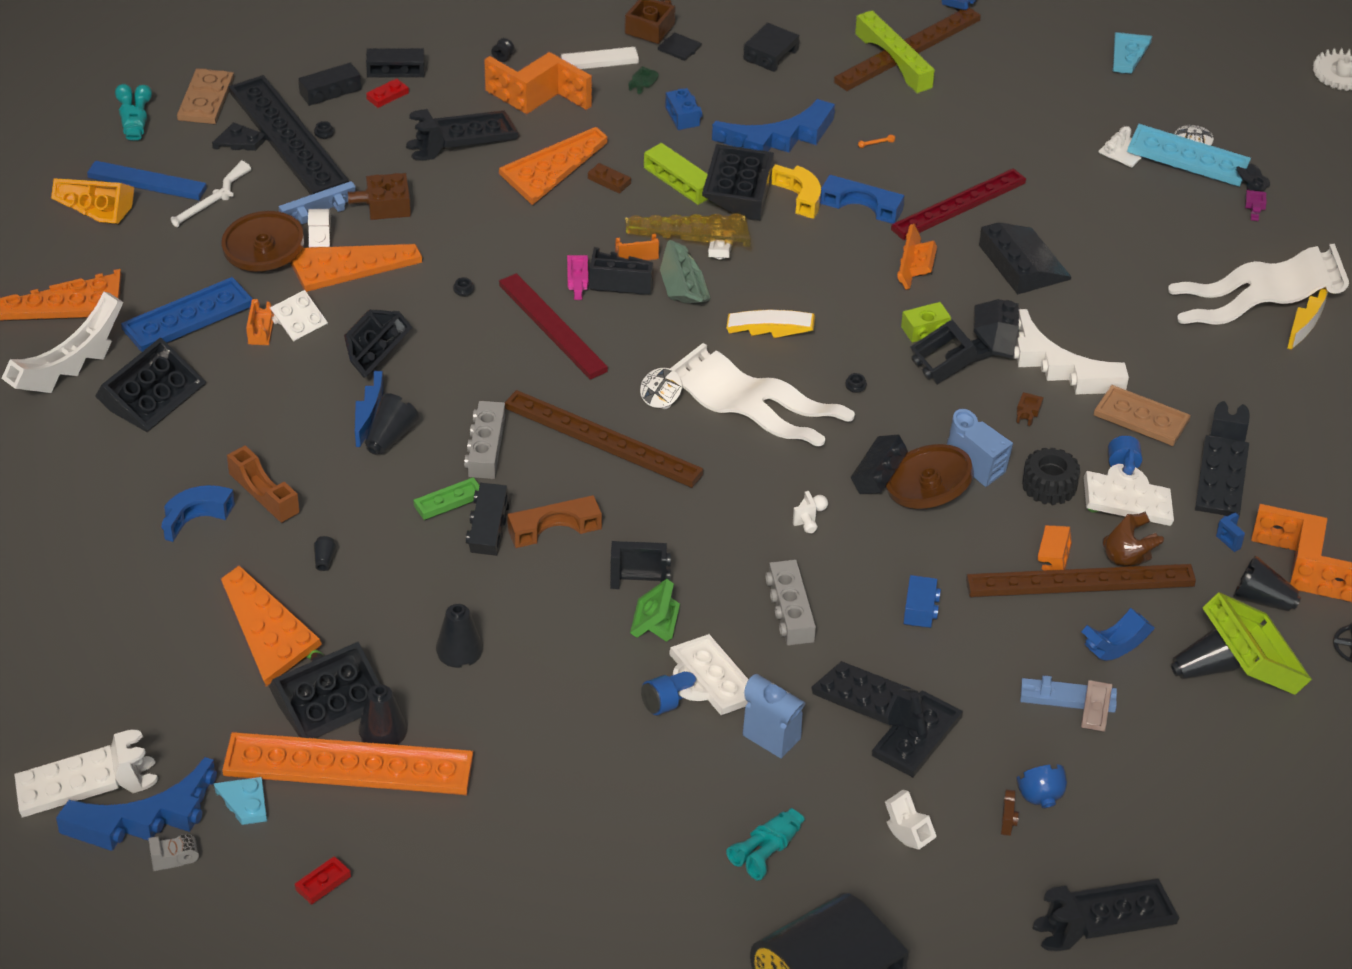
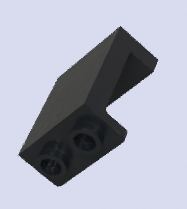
[743,22,799,72]
[610,541,671,589]

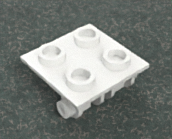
[1099,126,1142,167]
[270,290,328,342]

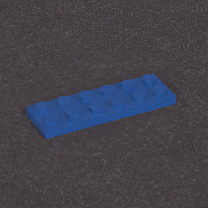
[121,277,252,352]

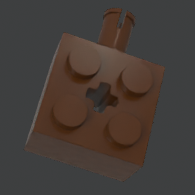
[625,0,675,44]
[348,173,411,220]

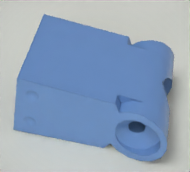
[947,409,1013,487]
[743,674,805,758]

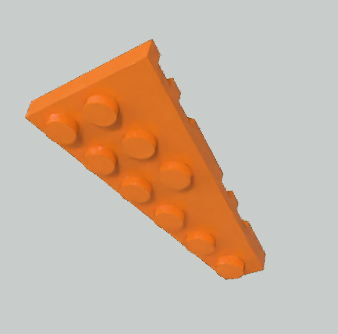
[499,127,607,205]
[290,244,422,292]
[0,269,122,320]
[221,566,322,686]

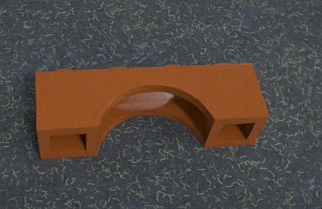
[227,445,299,523]
[507,495,602,548]

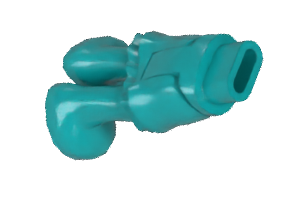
[115,84,152,140]
[726,808,805,880]

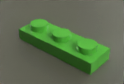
[413,477,480,520]

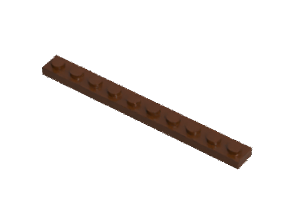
[834,7,981,91]
[505,390,703,488]
[966,564,1196,597]

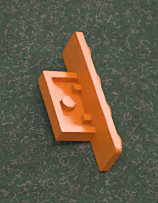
[897,224,937,290]

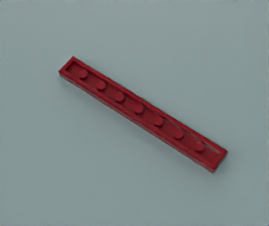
[891,168,1026,241]
[499,273,608,380]

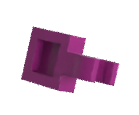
[1245,190,1267,221]

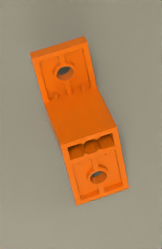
[484,52,592,114]
[1251,504,1352,602]

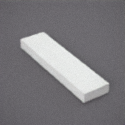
[561,47,638,69]

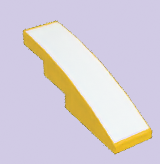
[1287,287,1328,349]
[726,310,815,338]

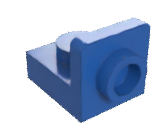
[1216,512,1245,552]

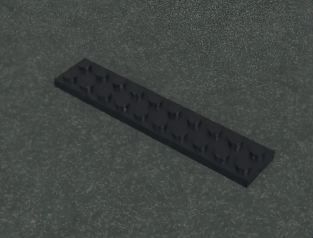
[229,75,349,195]

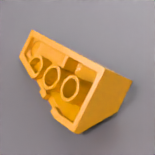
[51,178,134,224]

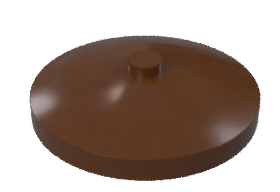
[222,211,304,271]
[886,444,974,509]

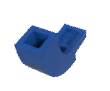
[161,485,235,542]
[1081,608,1155,660]

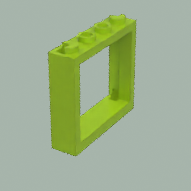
[1202,592,1312,695]

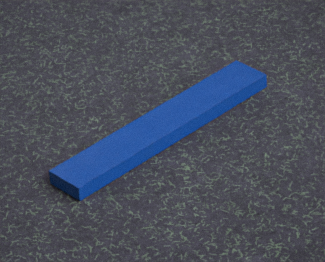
[87,161,207,200]

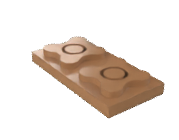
[177,69,234,124]
[1094,385,1191,446]

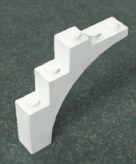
[1,292,123,393]
[1013,309,1129,394]

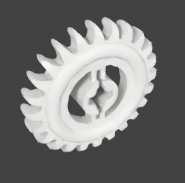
[1313,48,1352,91]

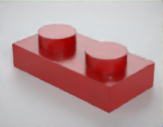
[366,78,409,108]
[295,856,351,905]

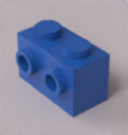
[665,88,702,130]
[904,575,941,628]

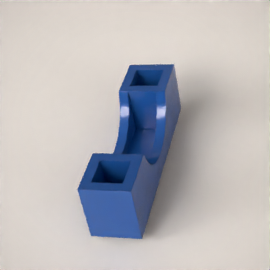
[820,175,904,224]

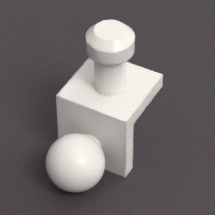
[793,491,828,533]

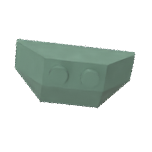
[660,240,710,303]

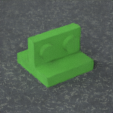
[630,579,680,642]

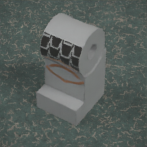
[148,834,199,871]

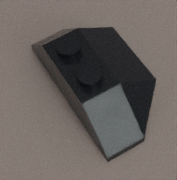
[974,299,1019,358]
[344,309,413,378]

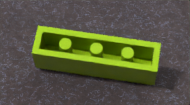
[644,143,708,205]

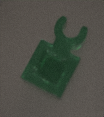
[628,66,658,94]

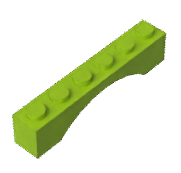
[855,11,935,93]

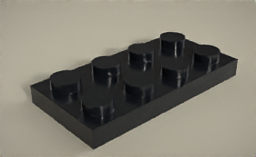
[872,690,963,778]

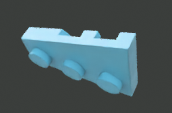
[1113,32,1152,73]

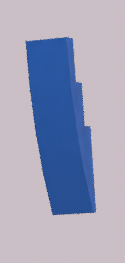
[355,371,384,447]

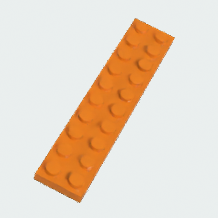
[222,732,473,795]

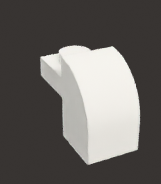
[308,209,331,248]
[885,790,937,849]

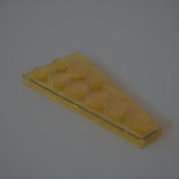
[625,213,750,247]

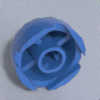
[1017,764,1067,808]

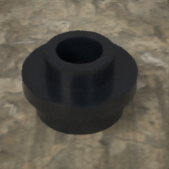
[314,121,334,139]
[453,277,474,296]
[845,373,867,393]

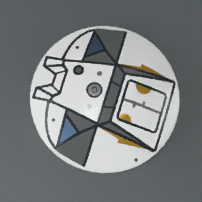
[1175,125,1213,146]
[640,368,683,409]

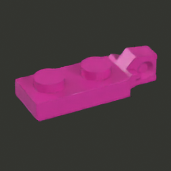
[567,255,588,300]

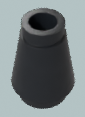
[314,536,336,571]

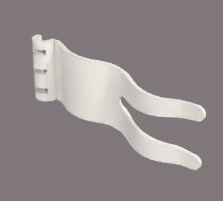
[1169,244,1349,325]
[670,343,855,446]

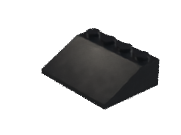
[702,144,774,220]
[979,222,1071,295]
[95,337,206,432]
[269,641,380,739]

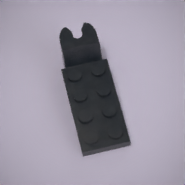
[406,109,518,160]
[1195,401,1250,516]
[1032,879,1180,951]

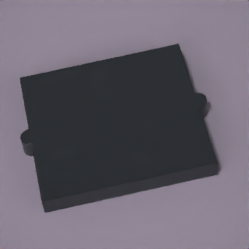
[657,32,702,61]

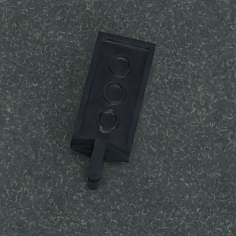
[811,661,927,736]

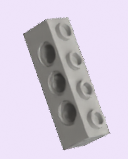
[464,401,505,479]
[765,560,815,645]

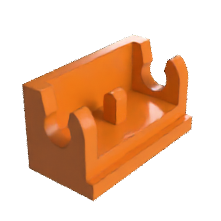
[615,234,659,260]
[246,299,274,345]
[1038,525,1072,571]

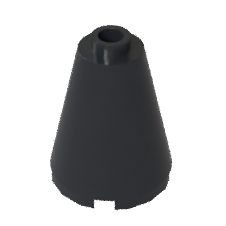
[365,393,419,455]
[1234,556,1301,611]
[436,604,483,668]
[1171,627,1240,679]
[358,684,407,745]

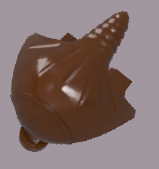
[1103,511,1164,566]

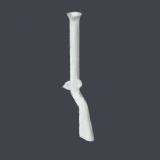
[171,160,251,227]

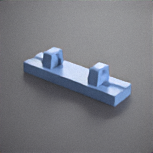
[279,181,355,224]
[1020,676,1117,712]

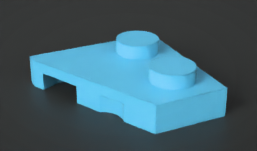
[214,777,267,825]

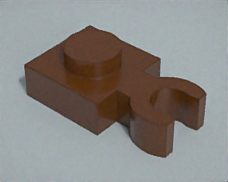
[1016,392,1044,426]
[1001,789,1019,836]

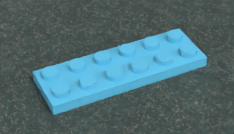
[1127,124,1251,187]

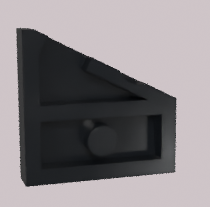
[212,122,266,151]

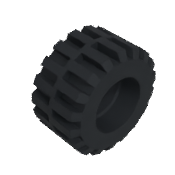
[1022,447,1080,505]

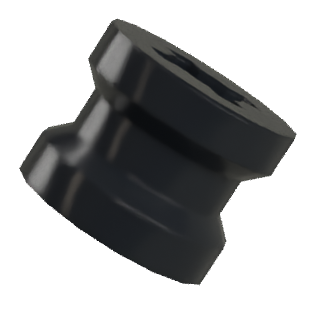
[491,38,515,62]

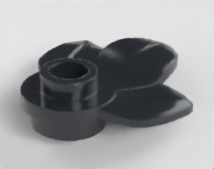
[1236,163,1270,192]

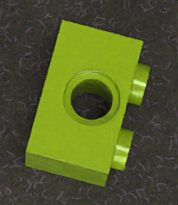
[901,302,951,342]

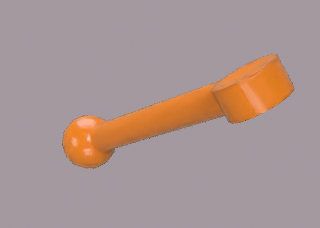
[858,135,895,148]

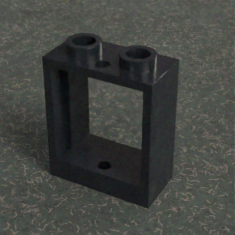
[910,319,979,385]

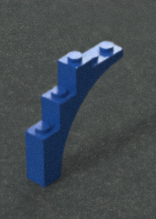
[712,99,835,153]
[56,757,217,851]

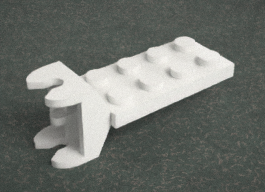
[15,730,158,818]

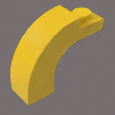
[771,164,821,219]

